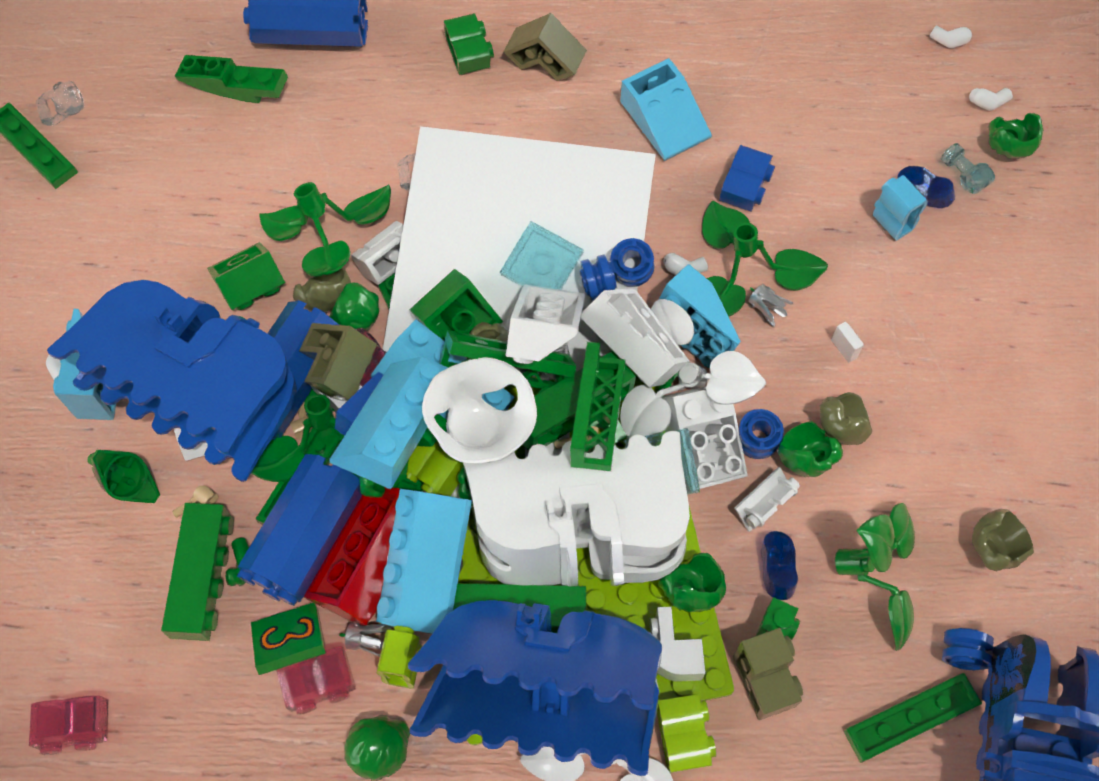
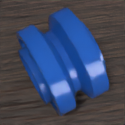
[610,238,654,287]
[579,254,617,302]
[739,409,784,459]
[942,628,994,671]

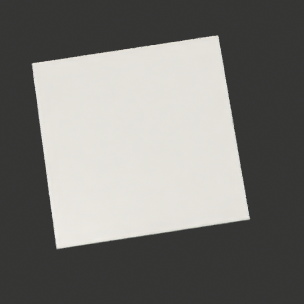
[381,126,656,380]

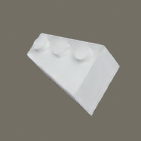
[581,288,689,387]

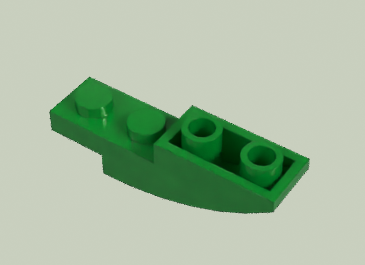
[175,55,288,103]

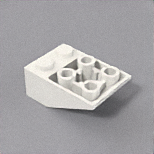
[661,386,748,491]

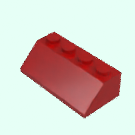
[304,487,400,626]

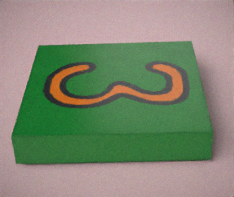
[251,603,326,675]

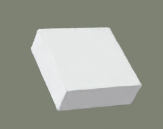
[831,322,864,363]

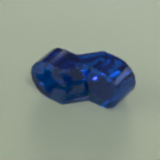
[897,166,956,208]
[761,531,798,600]

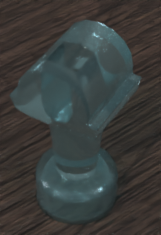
[941,143,995,194]

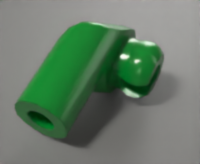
[225,538,249,587]

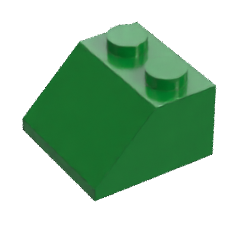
[207,242,285,310]
[409,268,503,341]

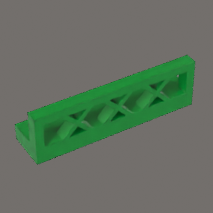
[439,330,577,389]
[570,342,626,471]

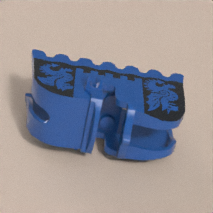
[976,634,1099,781]

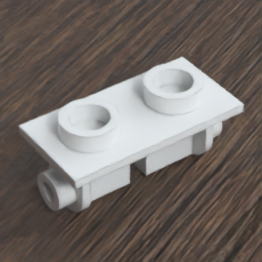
[734,467,800,532]

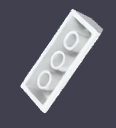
[506,284,585,364]

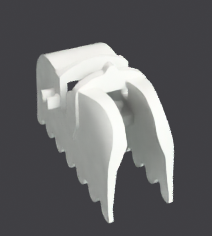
[463,431,690,587]

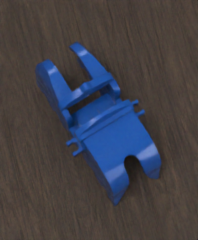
[47,280,296,482]
[408,600,662,776]

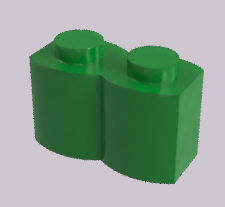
[444,13,494,75]

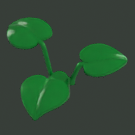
[259,182,391,277]
[702,201,828,317]
[251,389,359,482]
[835,503,915,651]

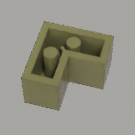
[503,13,587,81]
[299,323,377,401]
[733,628,803,721]

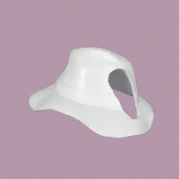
[422,357,537,463]

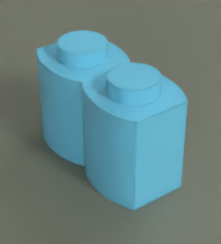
[873,175,928,241]

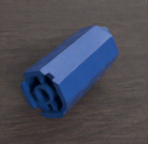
[243,0,368,47]
[267,300,339,440]
[237,454,362,606]

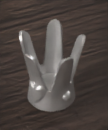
[749,284,793,327]
[339,623,392,657]

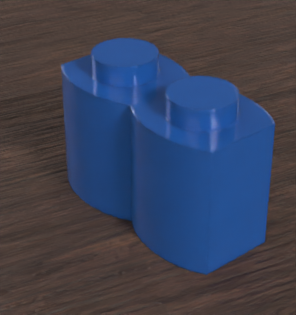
[719,145,775,212]

